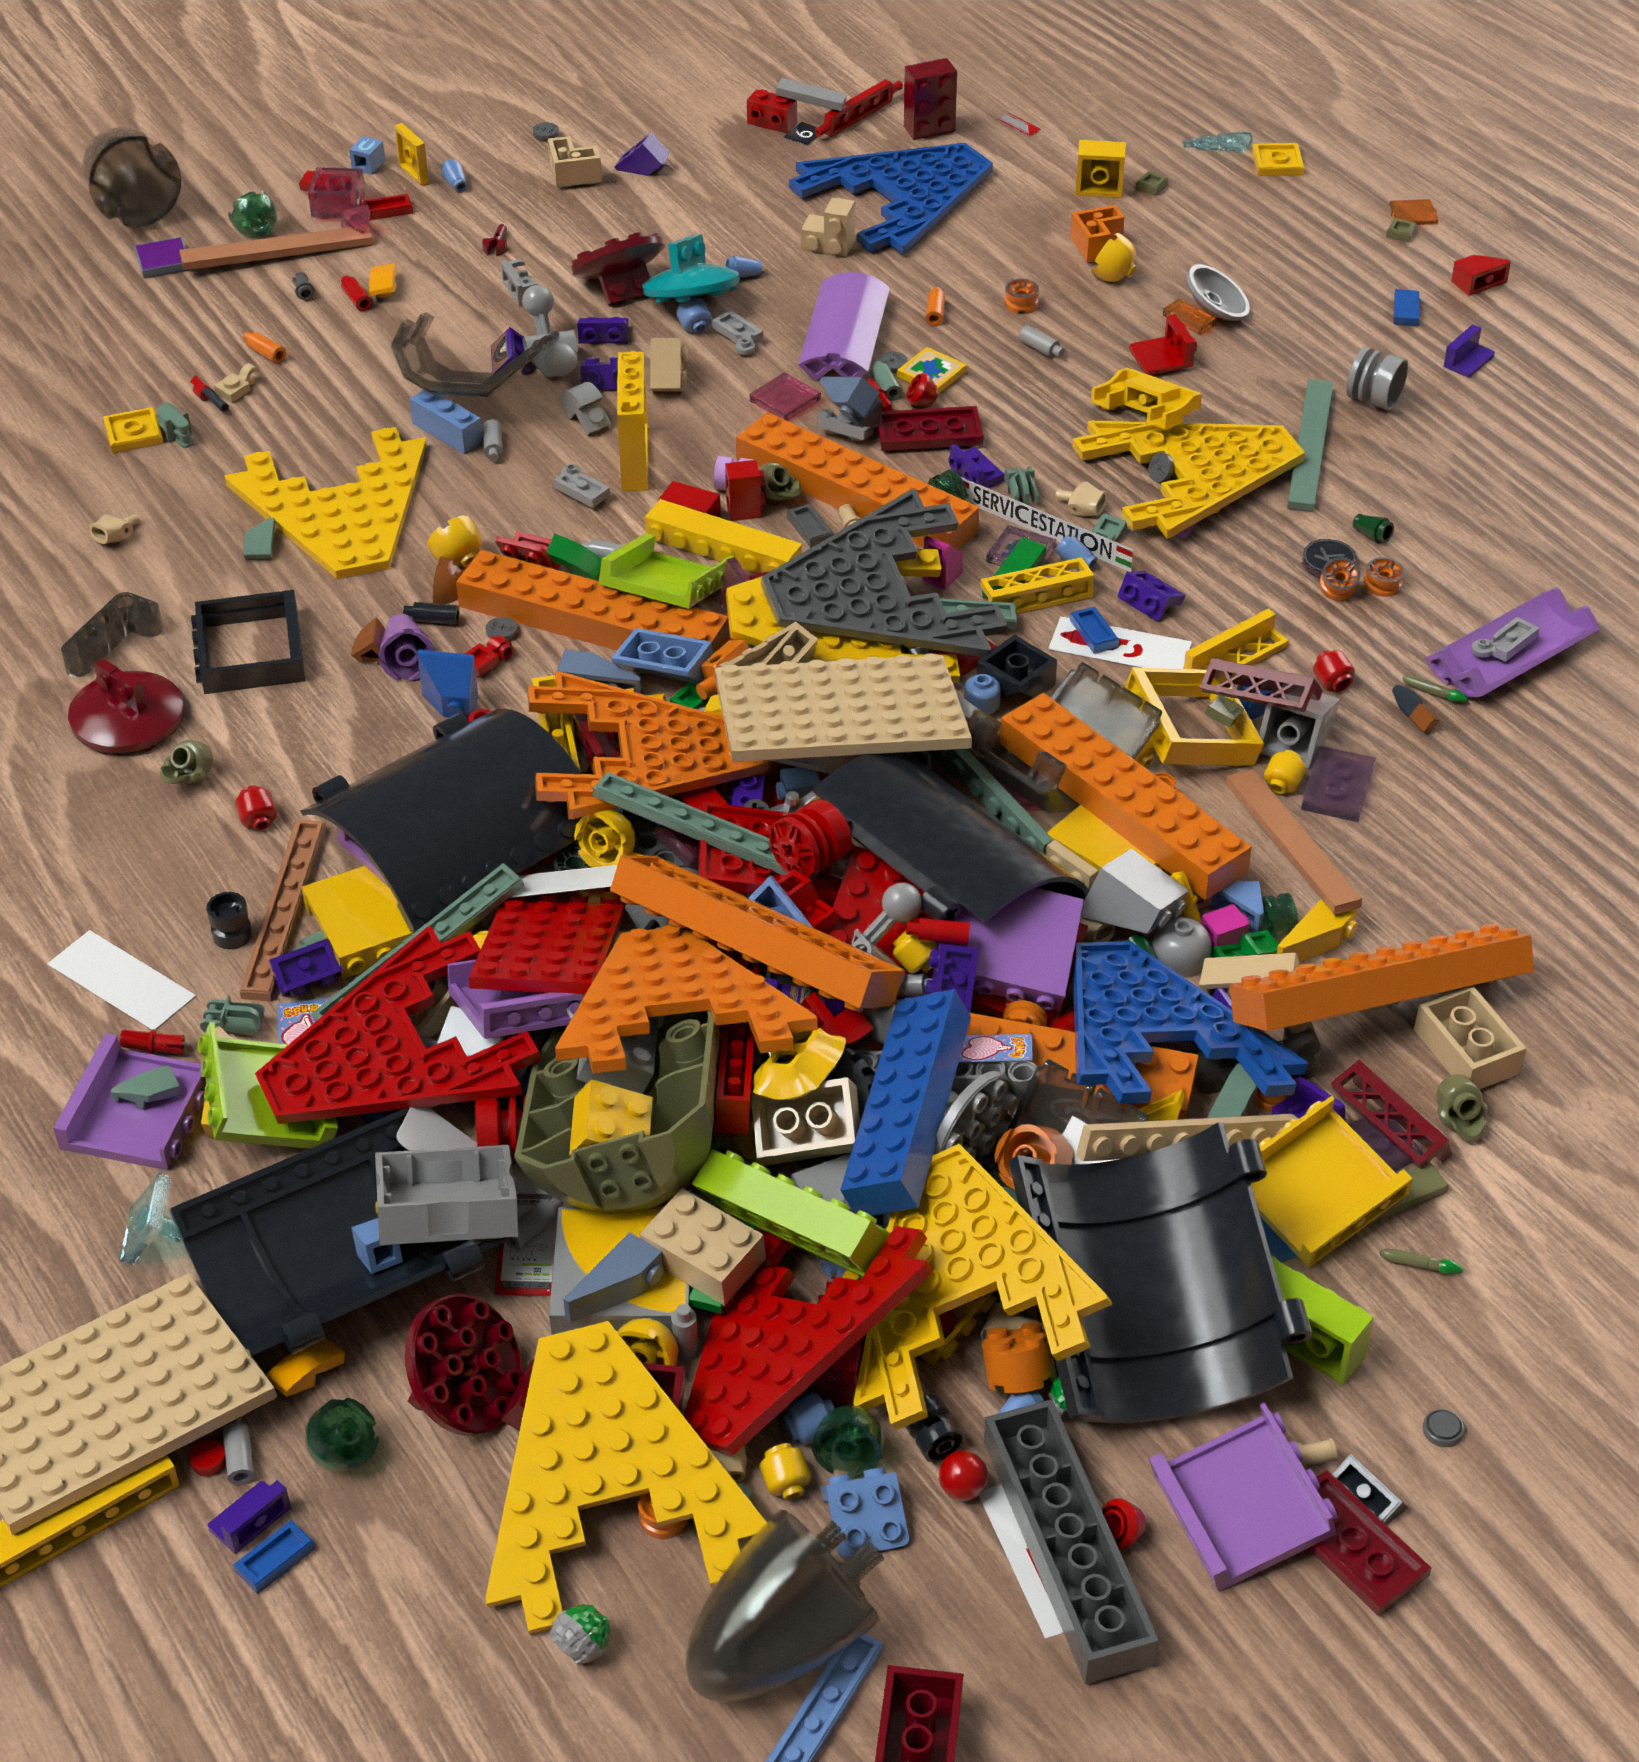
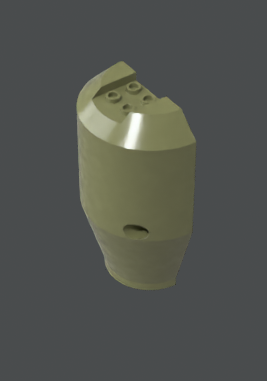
[514,1010,721,1213]

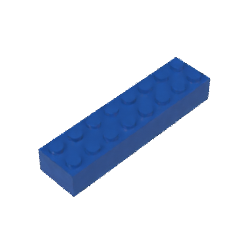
[840,989,971,1216]

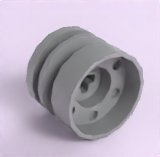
[1346,346,1409,410]

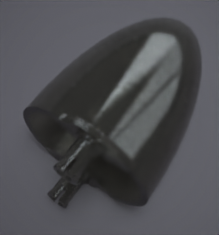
[83,127,181,227]
[685,1509,885,1702]

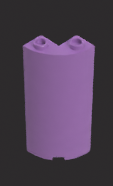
[798,272,890,381]
[1425,587,1600,697]

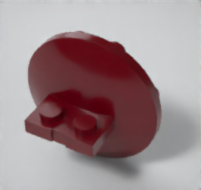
[571,232,665,306]
[68,658,184,754]
[405,1294,523,1436]

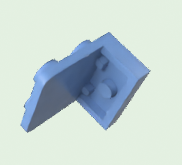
[821,1467,909,1558]

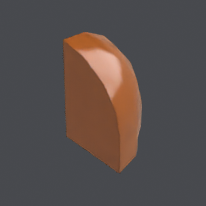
[433,557,465,604]
[351,617,385,665]

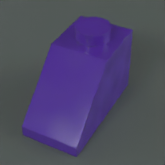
[614,133,670,176]

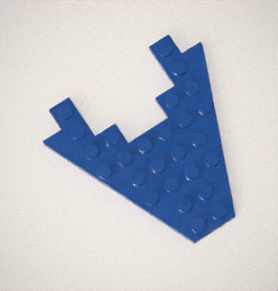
[789,143,993,254]
[1073,941,1308,1105]

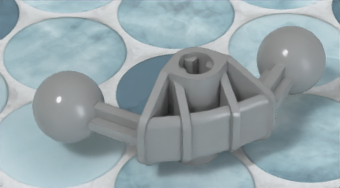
[522,285,578,378]
[851,883,922,1044]

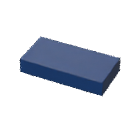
[1393,289,1420,326]
[1070,606,1119,653]
[233,1520,315,1594]

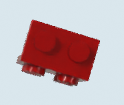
[1129,314,1197,375]
[495,531,561,570]

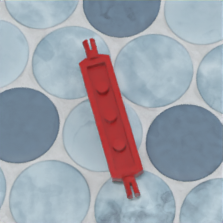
[815,79,903,137]

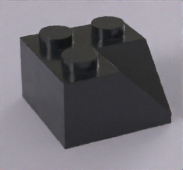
[977,635,1057,698]

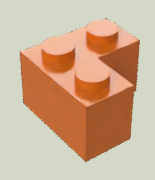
[1070,205,1125,262]

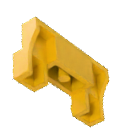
[1091,368,1202,431]

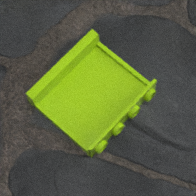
[599,533,736,609]
[198,1022,338,1149]

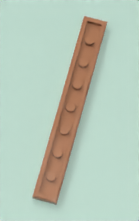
[179,225,373,270]
[1226,769,1362,914]
[240,819,326,1001]

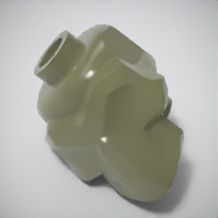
[758,462,801,504]
[160,740,213,785]
[1436,1074,1488,1141]

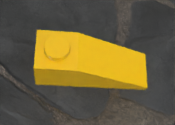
[1277,899,1358,962]

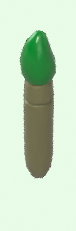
[1403,675,1468,703]
[1379,1248,1463,1275]

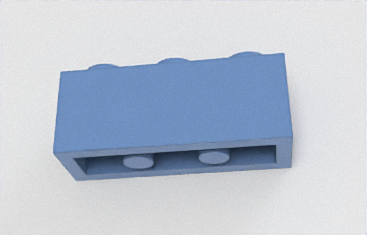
[409,387,483,455]

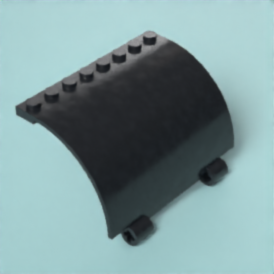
[300,709,584,932]
[812,752,1090,924]
[169,1108,505,1356]
[1009,1122,1313,1423]

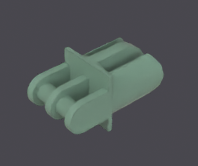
[157,403,193,448]
[1005,466,1040,505]
[200,995,265,1035]

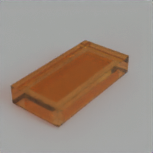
[1163,298,1217,335]

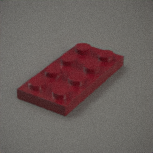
[877,406,984,451]
[1308,1470,1432,1616]

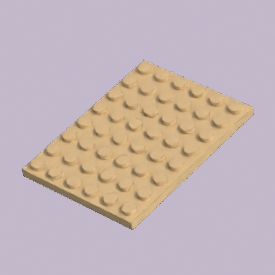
[715,654,972,762]
[0,1273,277,1535]

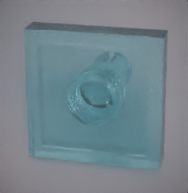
[120,1173,181,1265]

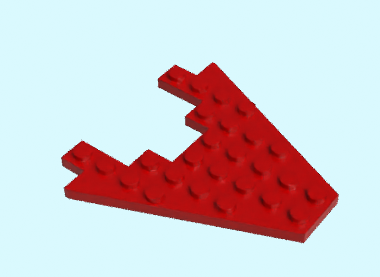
[255,925,541,1124]
[684,1226,934,1456]

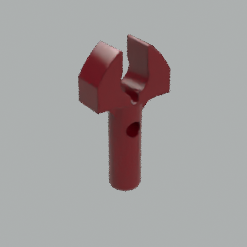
[482,224,508,256]

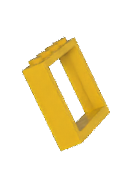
[617,351,648,491]
[1123,668,1264,766]

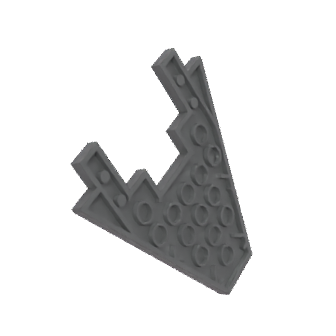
[761,488,1008,657]

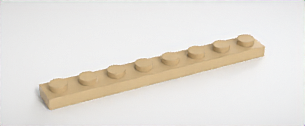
[1076,1114,1298,1161]

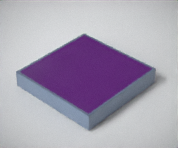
[134,237,186,278]

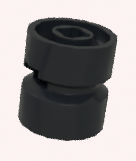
[206,892,252,950]
[905,1394,965,1463]

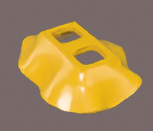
[751,1028,846,1101]

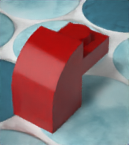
[777,869,840,932]
[801,992,874,1049]

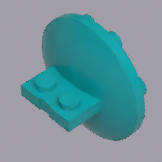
[642,234,740,302]

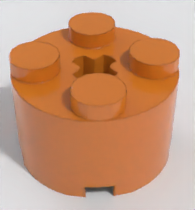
[995,1124,1074,1190]
[982,1322,1057,1393]

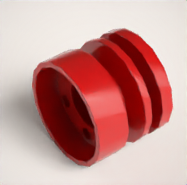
[769,799,852,878]
[475,1093,527,1163]

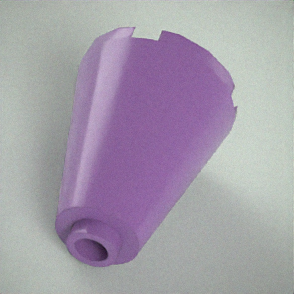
[378,614,434,680]

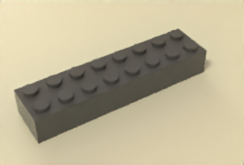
[984,1399,1159,1685]

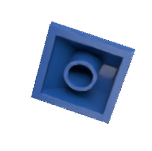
[417,650,479,720]

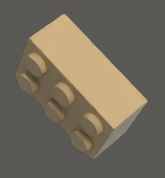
[1414,985,1527,1089]
[750,1077,860,1165]
[640,1188,766,1306]

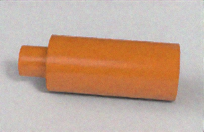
[925,287,945,326]
[243,332,286,364]

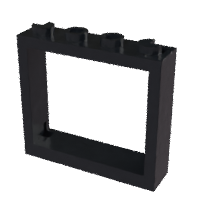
[191,590,305,694]

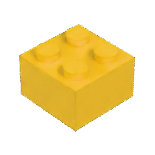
[1075,140,1126,198]
[569,1079,653,1156]

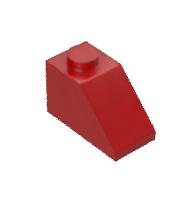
[1451,254,1511,296]

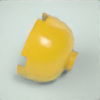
[1091,233,1137,283]
[427,516,482,567]
[574,810,636,867]
[617,1318,679,1366]

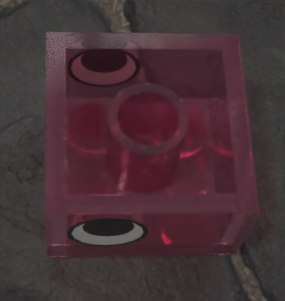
[308,167,365,220]

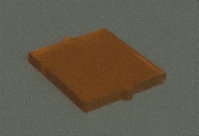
[1389,199,1439,225]

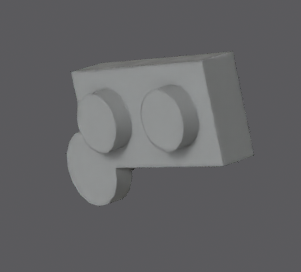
[712,310,763,355]
[817,409,874,441]
[553,464,610,508]
[1471,617,1540,662]

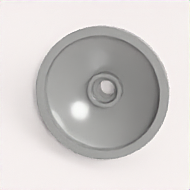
[1187,264,1250,321]

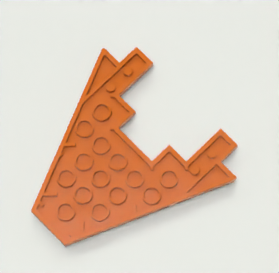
[527,671,770,819]
[555,925,818,1074]

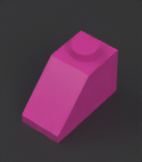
[922,536,963,590]

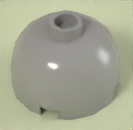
[1151,917,1212,978]

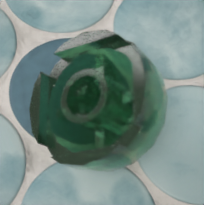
[228,191,278,238]
[305,1398,379,1472]
[812,1405,884,1479]

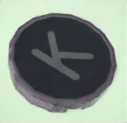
[1302,539,1357,578]

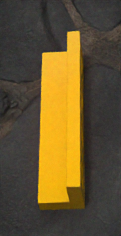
[980,557,1094,614]
[1184,608,1289,683]

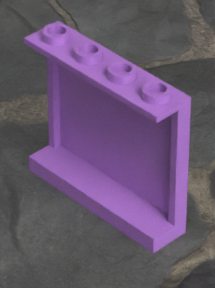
[952,888,1084,1010]
[448,960,586,1039]
[53,1033,206,1171]
[1149,1402,1338,1592]

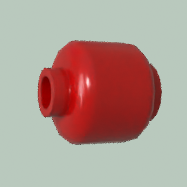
[1313,650,1355,692]
[235,785,278,831]

